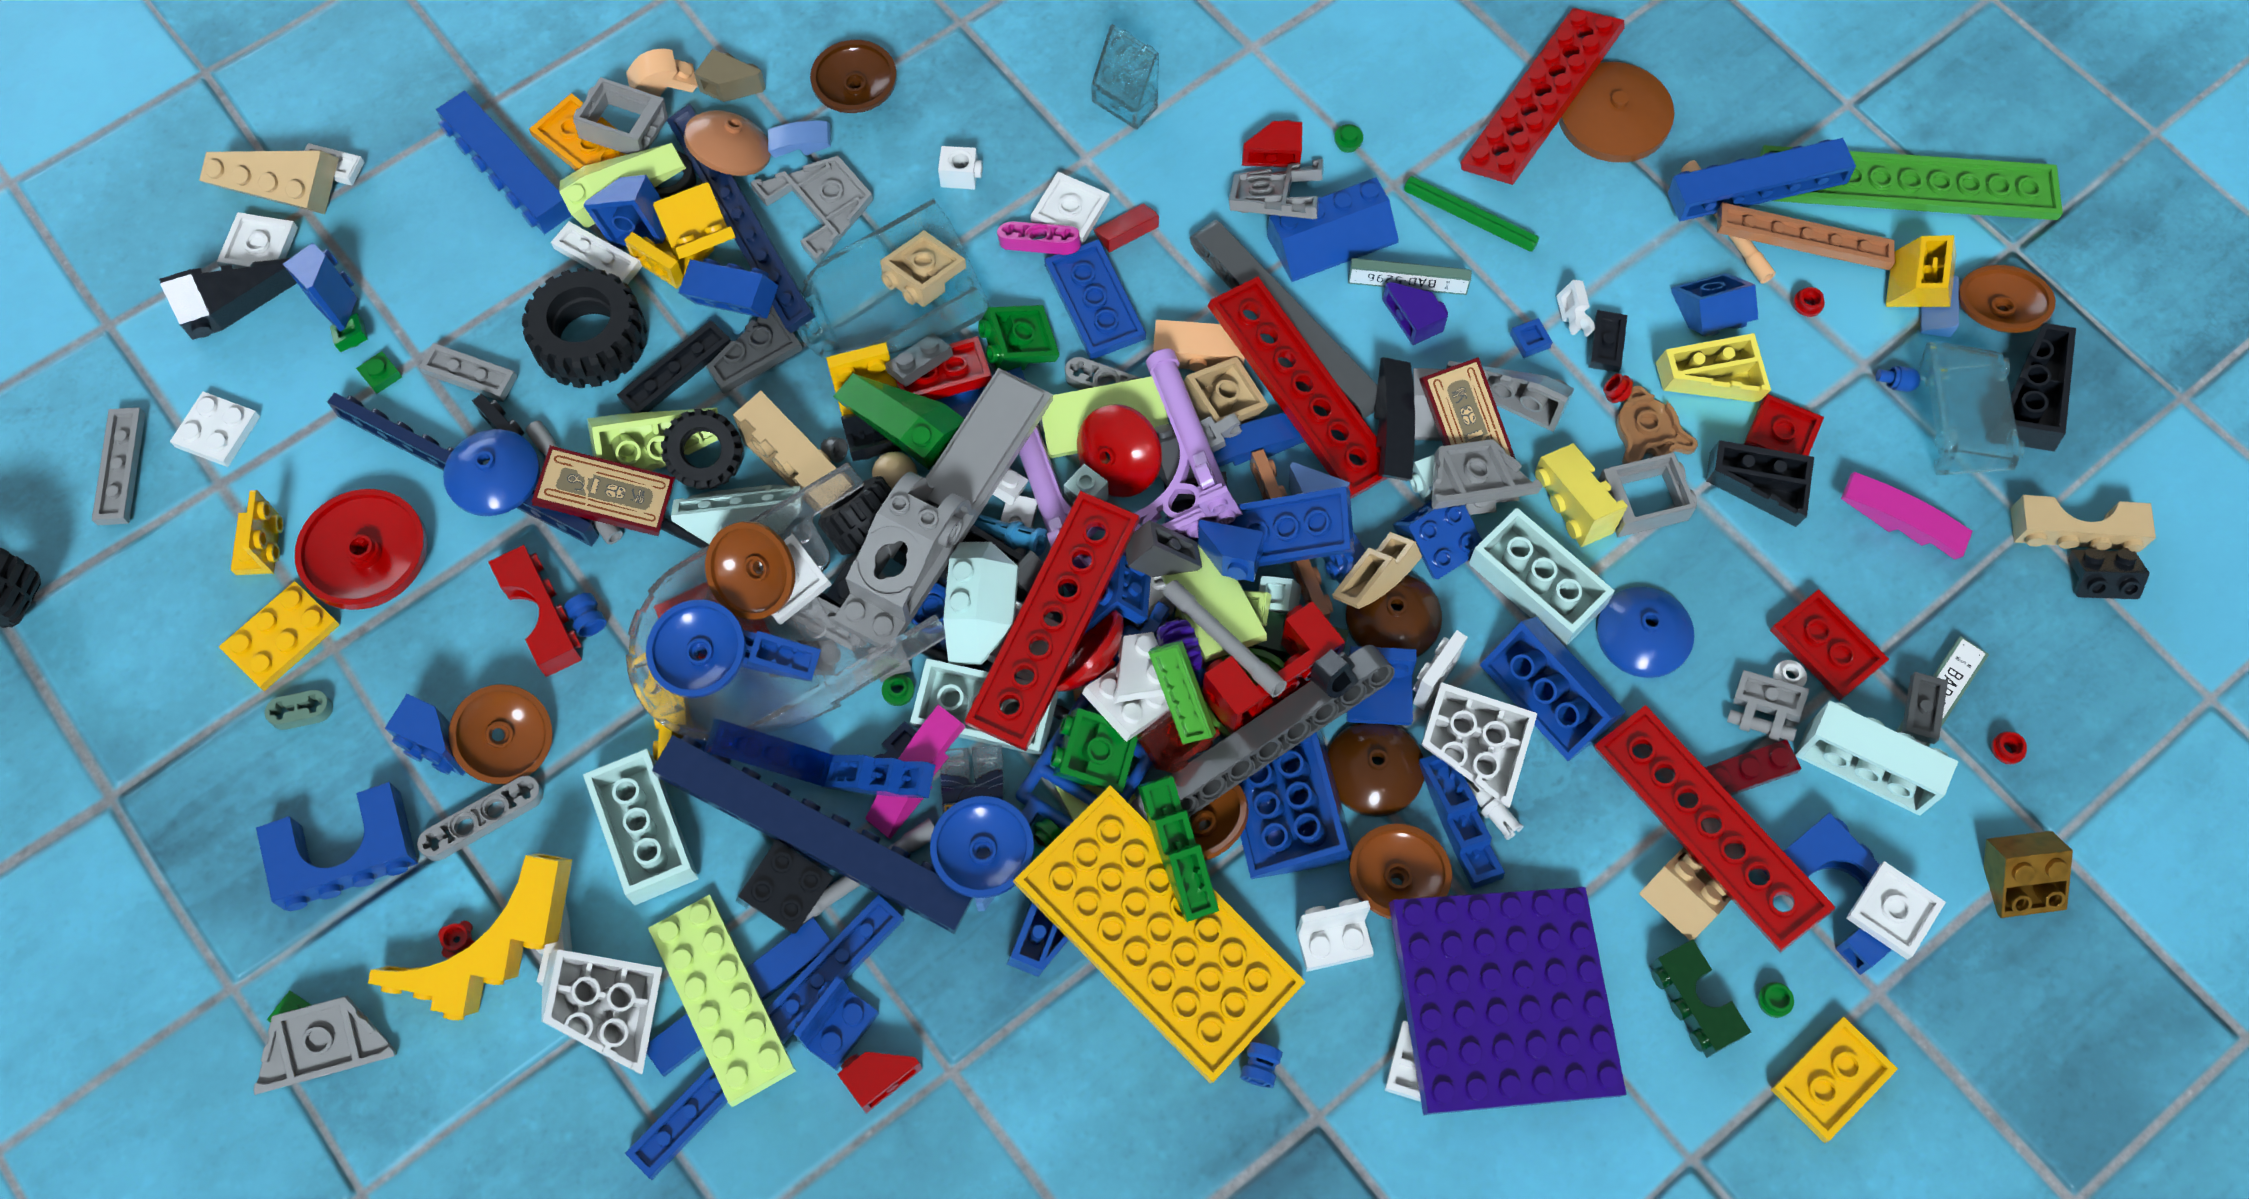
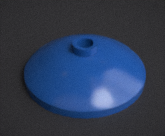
[443,429,540,516]
[1596,587,1694,678]
[646,600,746,698]
[930,796,1034,898]

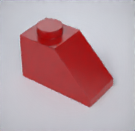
[1242,120,1302,168]
[837,1052,923,1113]

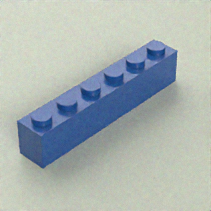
[436,90,572,235]
[1668,138,1856,222]

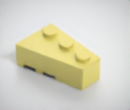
[1655,333,1771,403]
[1535,443,1628,547]

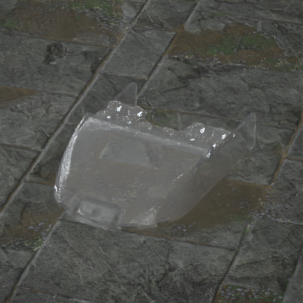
[626,462,945,741]

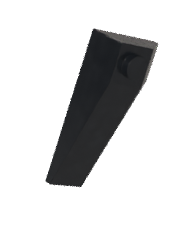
[159,258,297,340]

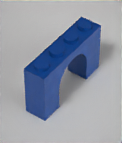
[256,782,418,911]
[1763,812,1892,975]

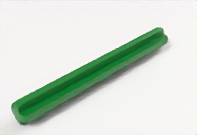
[1404,176,1539,252]

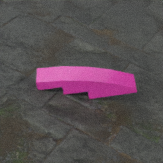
[1841,472,1973,560]
[865,704,966,839]

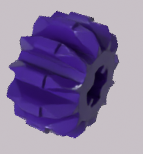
[1156,620,1203,671]

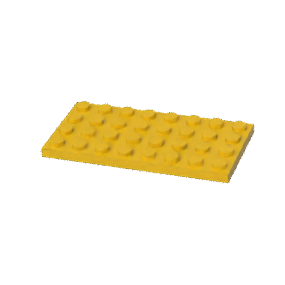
[1013,785,1305,1084]

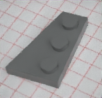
[707,305,803,394]

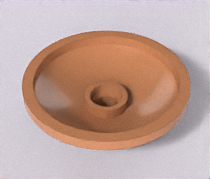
[684,110,771,176]

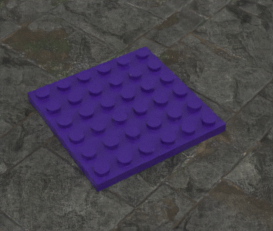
[1389,887,1627,1115]

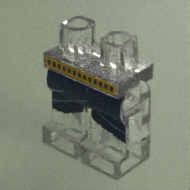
[940,745,1005,813]

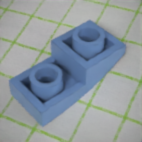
[768,121,831,158]

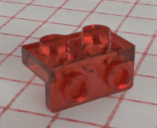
[1136,711,1220,772]

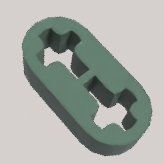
[264,690,333,730]

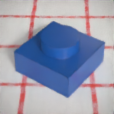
[1510,318,1553,358]

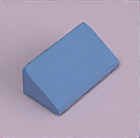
[1920,276,1959,338]

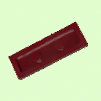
[1705,740,1802,796]

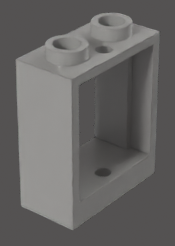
[573,77,668,154]
[1598,452,1697,537]

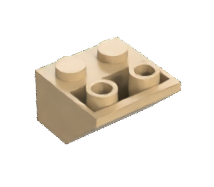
[1639,847,1731,940]

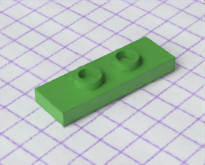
[1148,640,1216,744]

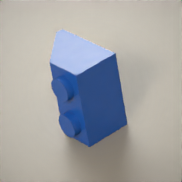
[583,175,666,247]
[283,243,357,332]
[1671,273,1758,336]

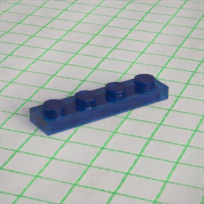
[704,718,834,787]

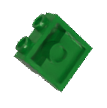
[978,305,1060,371]
[1050,708,1139,794]

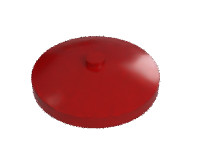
[295,489,428,610]

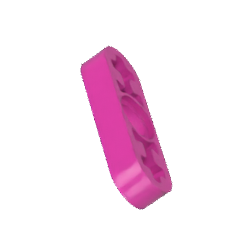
[997,221,1081,255]

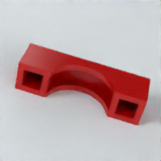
[488,545,582,677]

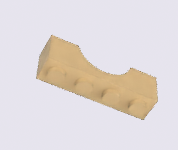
[2010,495,2156,552]

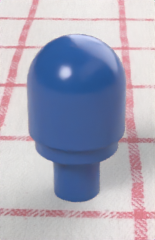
[1876,366,1921,392]

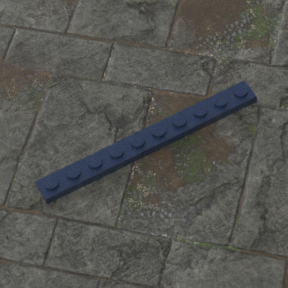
[667,104,816,334]
[327,392,599,547]

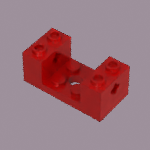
[1202,601,1345,734]

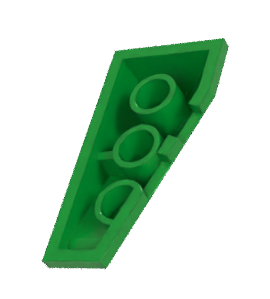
[833,373,964,470]

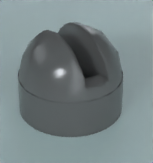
[820,436,848,463]

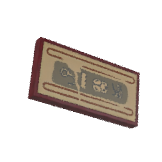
[1419,357,1520,471]
[532,446,675,537]

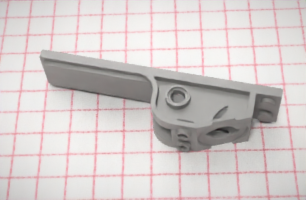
[833,368,1053,653]

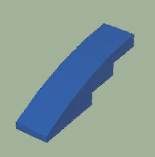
[1213,413,1305,467]
[698,630,821,681]
[821,755,936,798]
[1419,755,1505,889]

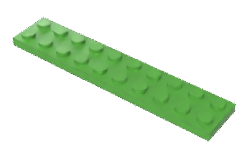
[1760,145,2063,220]

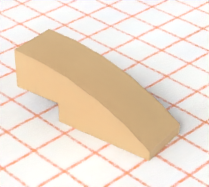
[1332,532,1422,609]

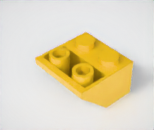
[1886,235,1956,307]

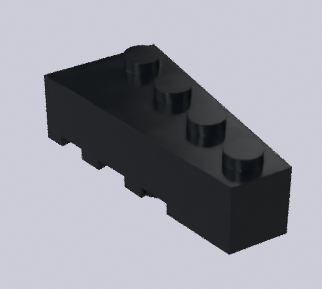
[1990,323,2076,452]

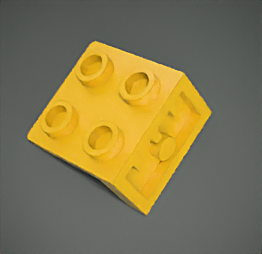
[653,182,736,259]
[624,232,714,289]
[826,342,898,416]
[231,490,283,575]

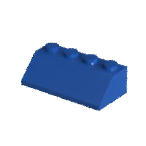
[1267,177,1399,282]
[1480,616,1626,761]

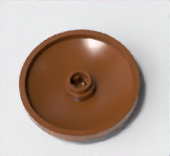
[1559,62,1674,163]

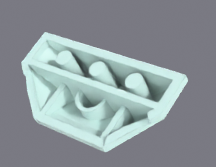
[671,485,801,545]
[943,542,1019,665]

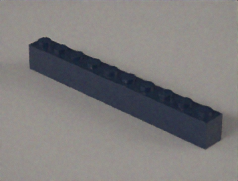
[651,735,973,934]

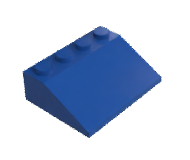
[1239,730,1354,879]

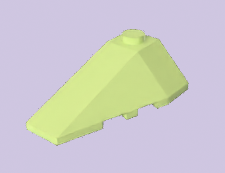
[559,143,686,229]
[587,408,718,471]

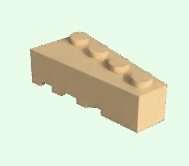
[199,150,339,215]
[733,391,853,515]

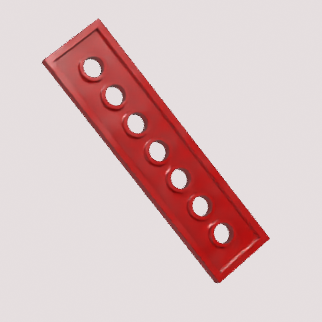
[1461,8,1625,185]
[1207,276,1387,499]
[965,491,1140,751]
[1594,705,1835,953]

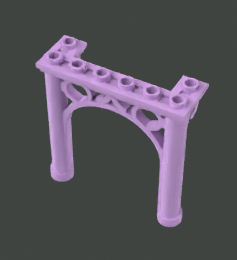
[1019,349,1243,591]

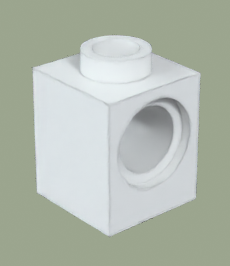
[938,146,983,189]

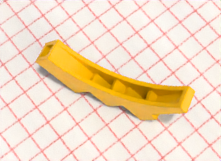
[368,853,573,1020]

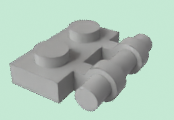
[1727,670,1809,742]

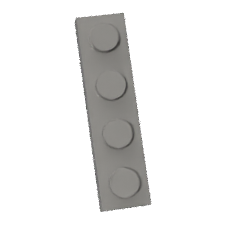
[92,407,145,525]

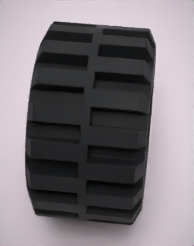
[661,409,744,490]
[818,476,892,555]

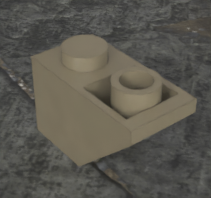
[694,49,766,102]

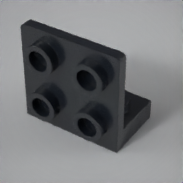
[736,840,833,934]

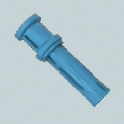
[973,515,1048,556]

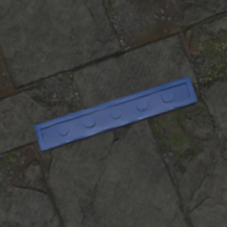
[646,917,832,1077]

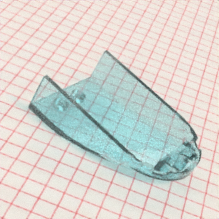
[797,198,991,359]

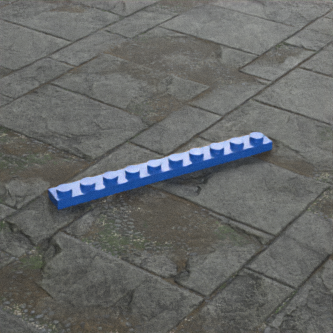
[625,894,904,1180]

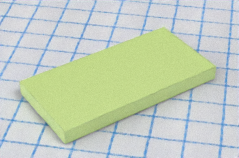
[1042,376,1169,459]
[1161,544,1267,662]

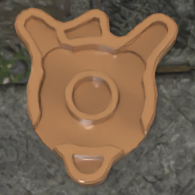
[1616,386,1698,464]

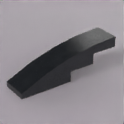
[1374,357,1415,481]

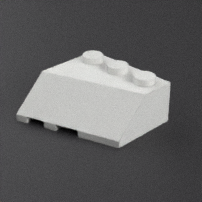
[1422,682,1538,808]
[541,949,662,1074]

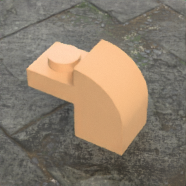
[626,49,698,97]

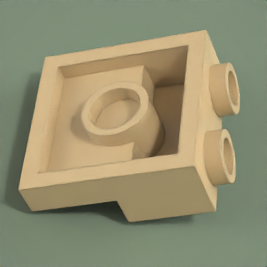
[880,230,966,308]

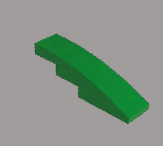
[1138,776,1219,922]

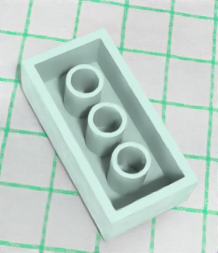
[1469,508,1615,647]
[910,658,1059,755]
[1795,701,1958,816]
[583,749,699,906]

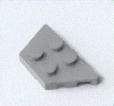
[1432,439,1543,509]
[253,996,397,1095]

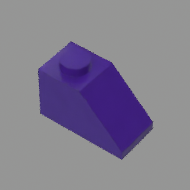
[1382,282,1448,346]

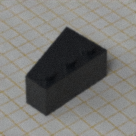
[1706,440,1814,527]

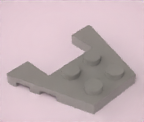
[751,156,873,265]
[1229,159,1324,219]

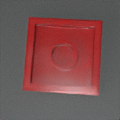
[1743,394,1824,456]

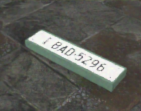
[1348,258,1472,295]
[1895,636,1989,747]

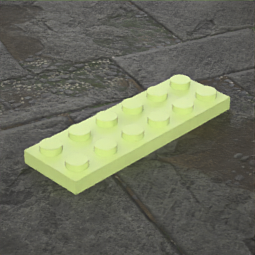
[648,894,796,1107]

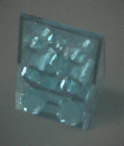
[1092,24,1159,130]

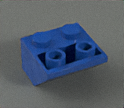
[385,694,465,776]

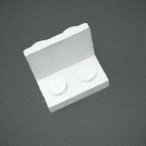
[1296,898,1374,972]

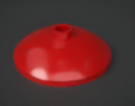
[1077,404,1162,498]
[1057,610,1124,691]

